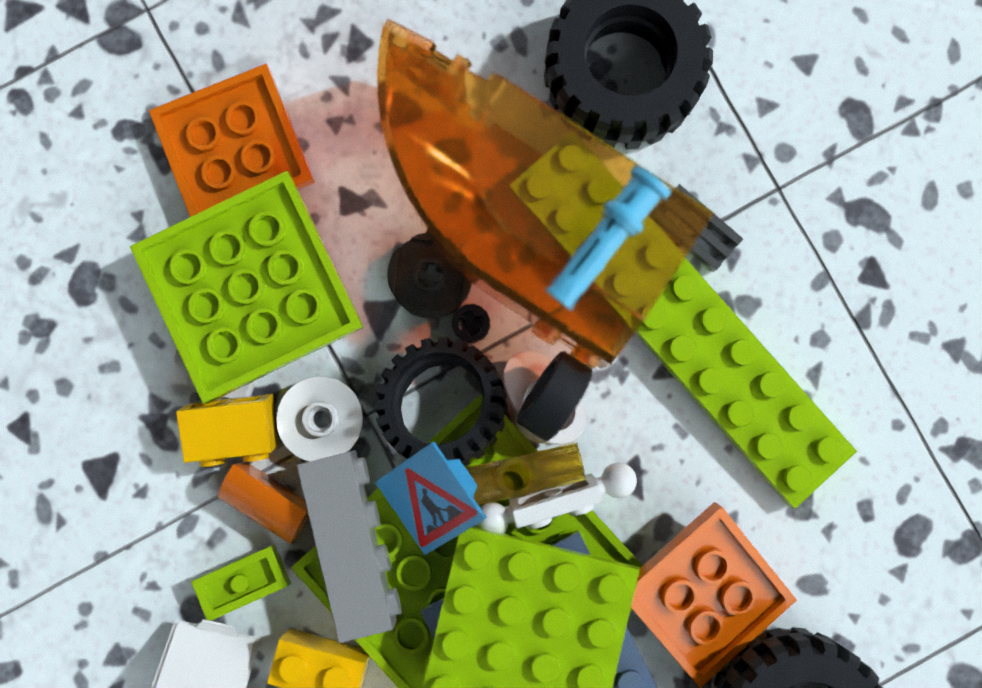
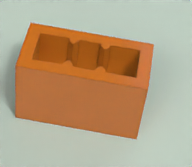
[218,462,309,544]

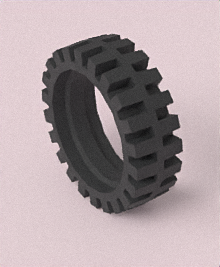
[374,337,508,466]

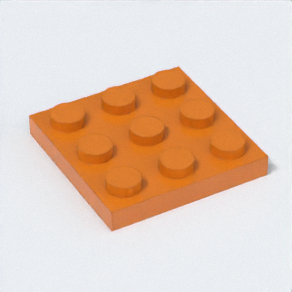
[148,64,315,217]
[631,502,797,688]

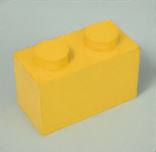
[176,394,280,467]
[267,628,370,688]

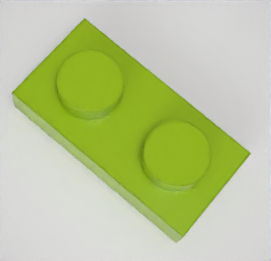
[191,544,291,621]

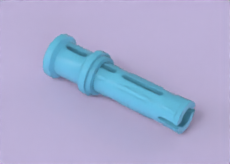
[545,165,671,310]

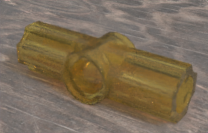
[466,442,586,505]

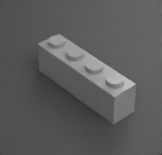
[297,450,402,643]

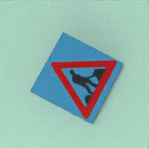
[375,441,487,555]

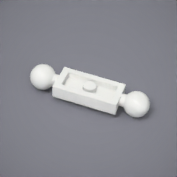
[475,463,637,533]

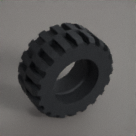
[544,0,713,150]
[714,627,883,688]

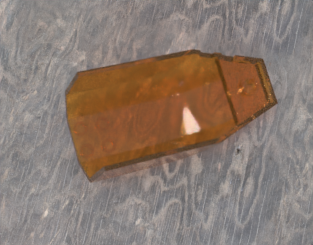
[377,19,714,369]

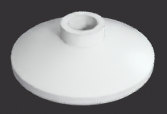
[276,376,363,462]

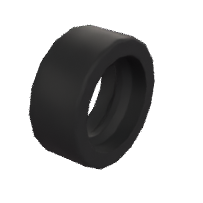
[516,351,593,441]

